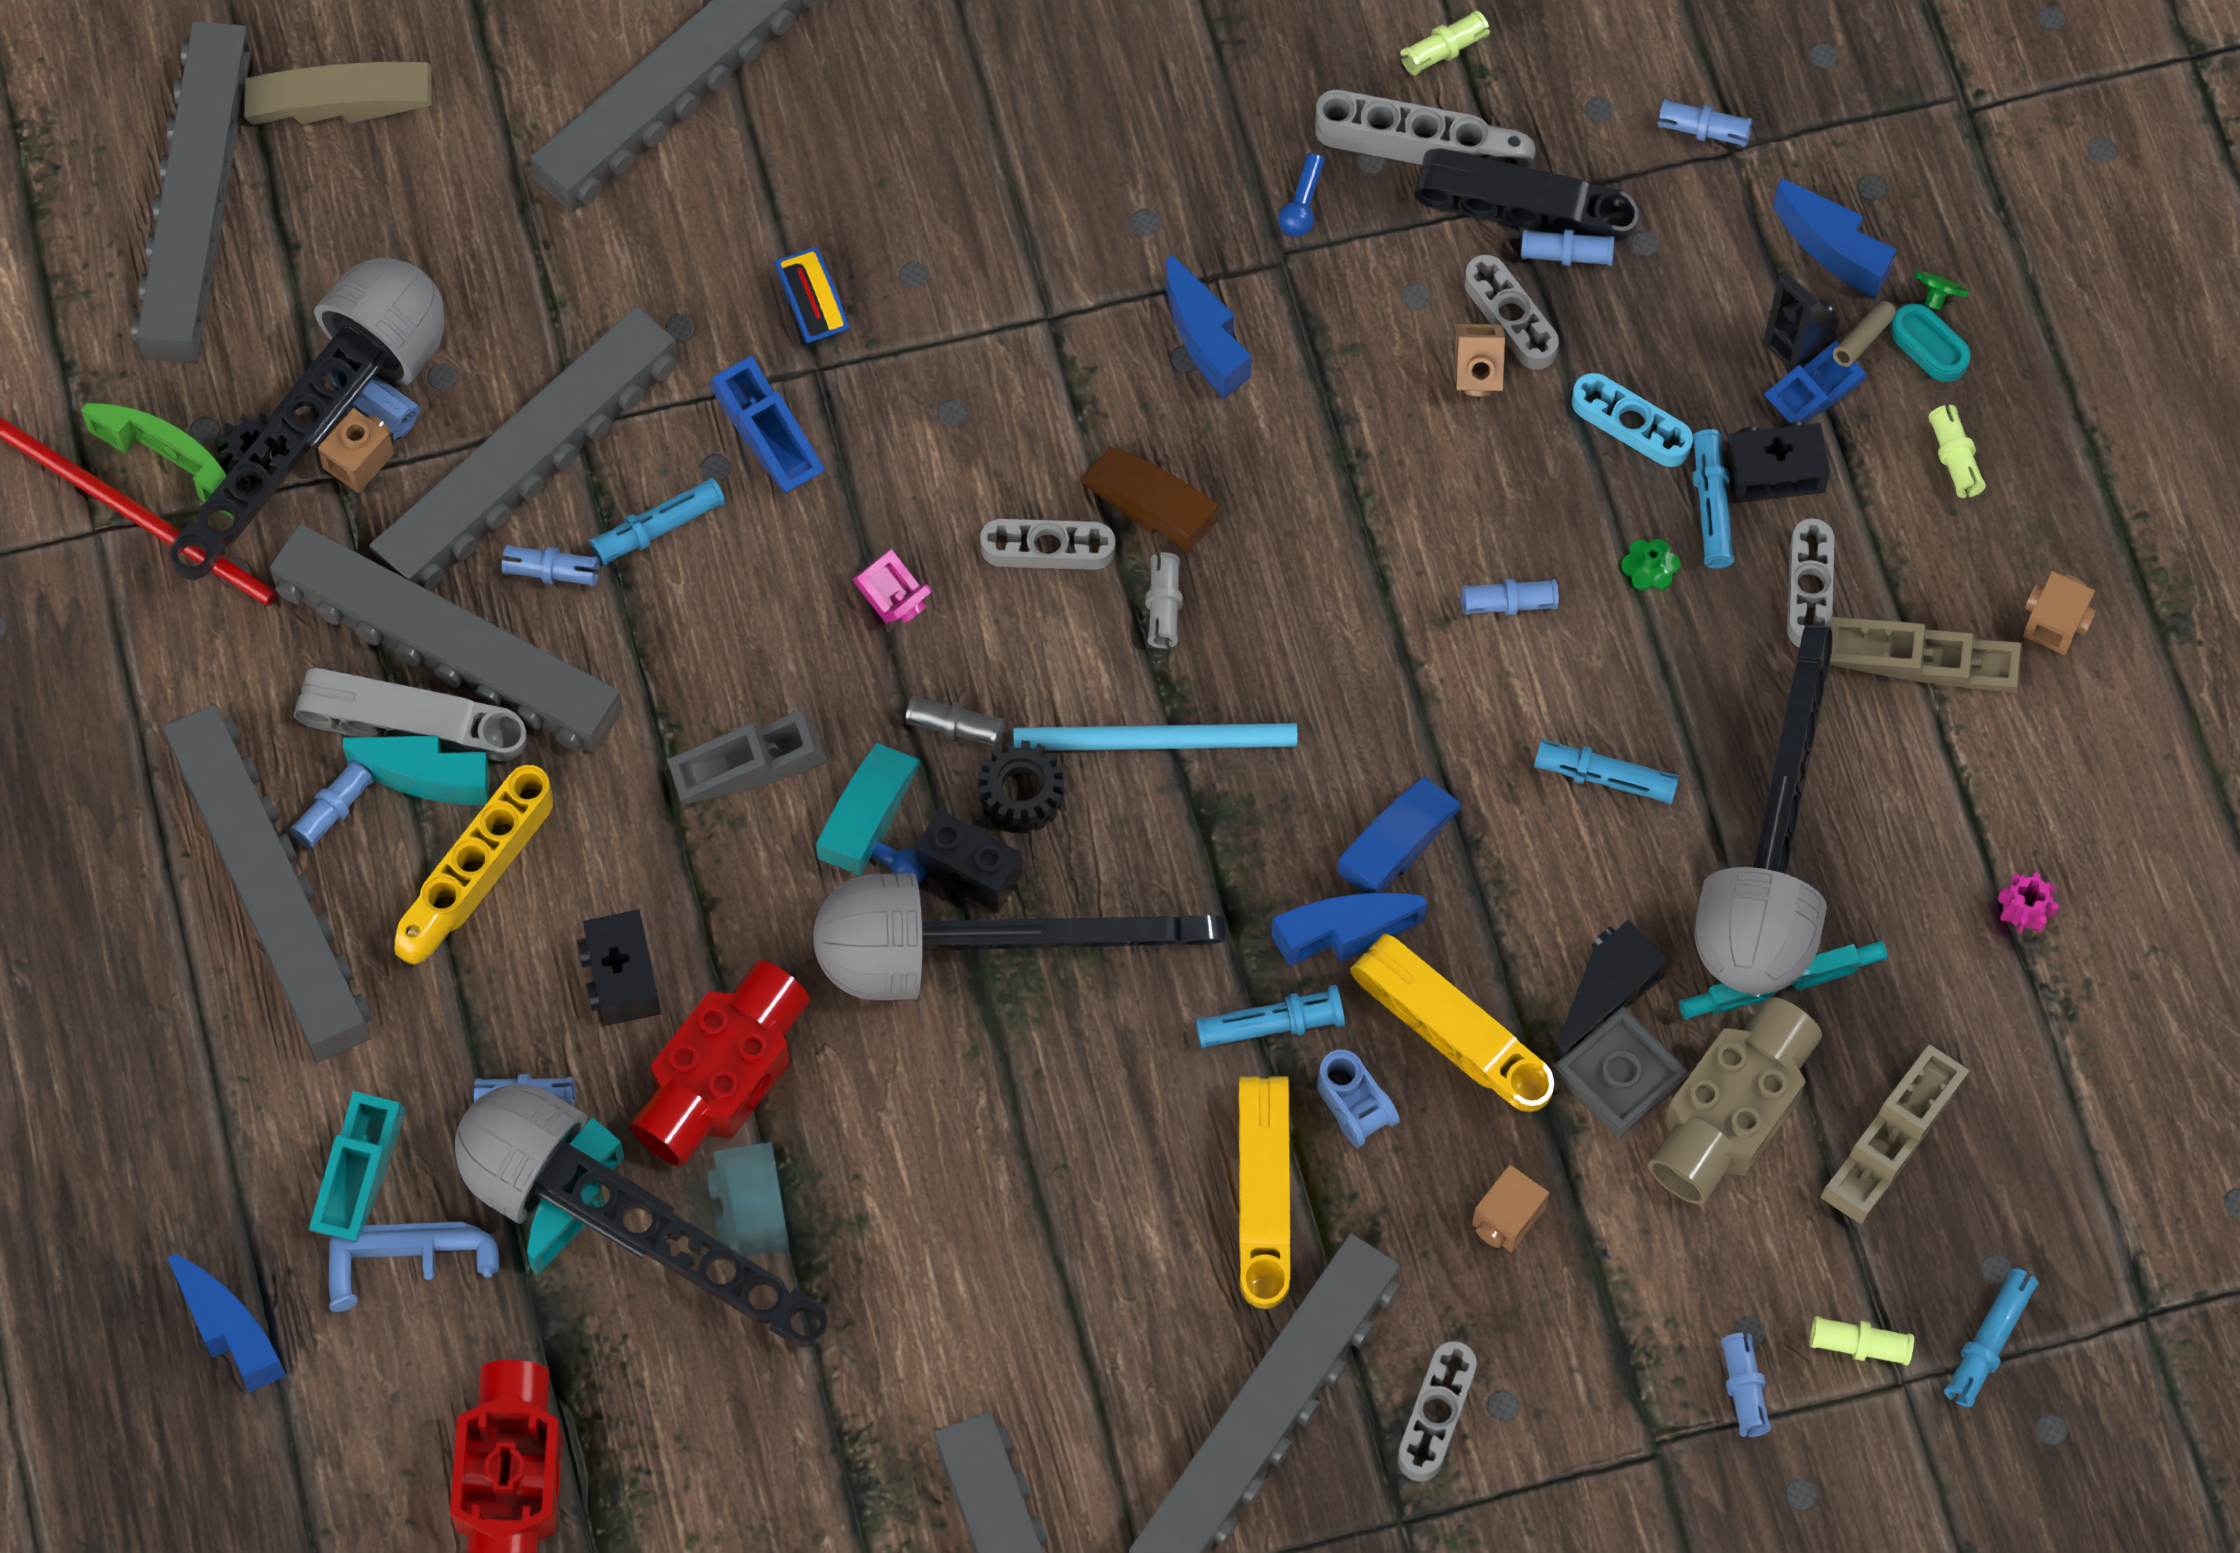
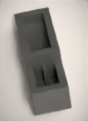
[667,710,828,804]

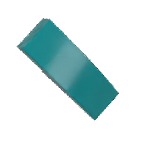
[343,736,490,806]
[816,743,920,876]
[309,1091,406,1242]
[527,1117,624,1275]

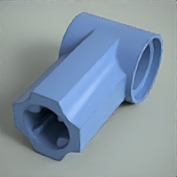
[331,359,420,440]

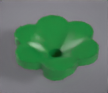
[1913,270,1970,310]
[1621,539,1680,591]

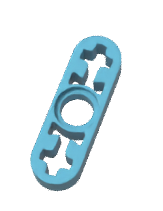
[1572,373,1693,467]

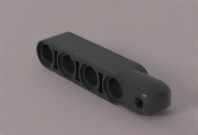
[1414,149,1639,241]

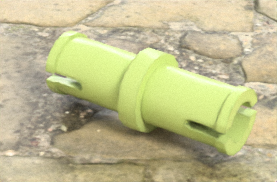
[1400,10,1490,75]
[1928,405,1986,498]
[1810,1316,1914,1366]

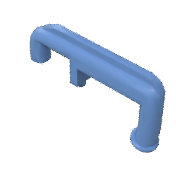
[329,1222,499,1312]

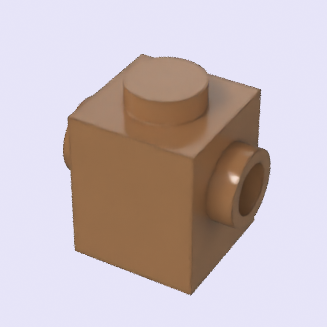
[1454,324,1505,397]
[318,408,394,493]
[2023,571,2097,656]

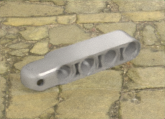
[1315,90,1536,168]
[293,668,527,761]

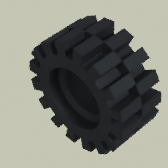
[978,740,1064,834]

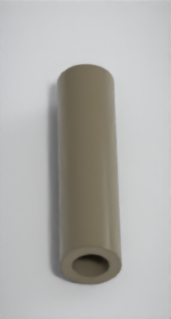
[1833,301,1896,367]

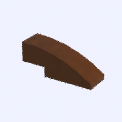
[1081,447,1219,554]

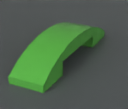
[81,403,234,520]

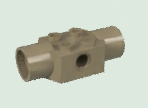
[1648,997,1822,1205]

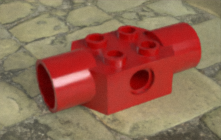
[628,960,811,1168]
[450,1360,563,1553]

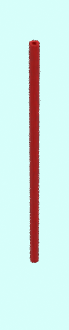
[0,417,278,607]

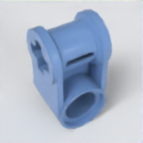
[1317,1050,1400,1148]

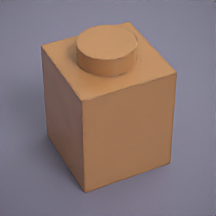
[1472,1165,1550,1253]

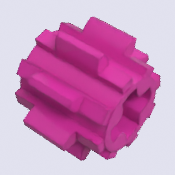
[1997,872,2059,934]

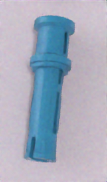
[1195,985,1345,1049]

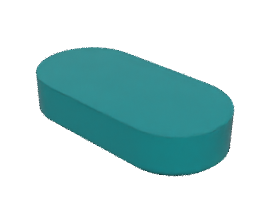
[1891,304,1971,382]

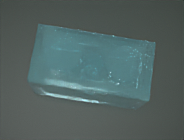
[706,1142,789,1257]

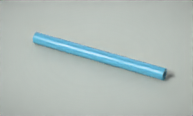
[1013,723,1297,751]

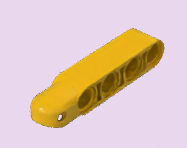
[394,765,553,965]
[1350,933,1554,1112]
[1239,1076,1290,1309]

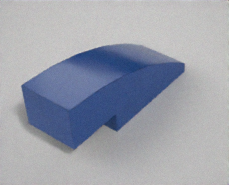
[1772,178,1897,299]
[1165,255,1252,399]
[709,355,825,494]
[1337,776,1462,893]
[1271,893,1428,967]
[167,1254,286,1392]

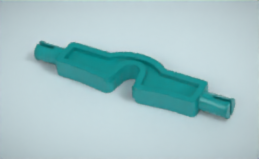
[1679,940,1888,1020]

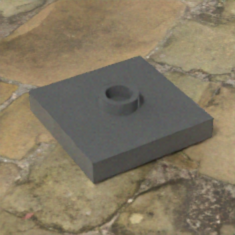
[1552,1006,1691,1140]

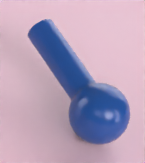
[1278,153,1325,237]
[870,841,928,884]

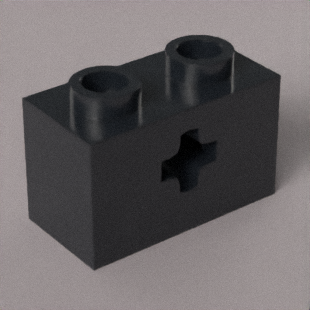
[1724,421,1831,503]
[915,809,1022,913]
[577,909,661,1026]

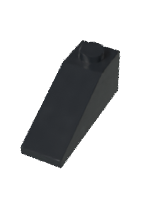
[1763,272,1839,370]
[1553,920,1668,1063]

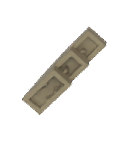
[244,62,432,125]
[1830,617,2022,693]
[1820,1044,1970,1225]

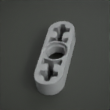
[1464,255,1559,370]
[980,519,1115,570]
[1787,519,1834,648]
[1398,1342,1477,1481]

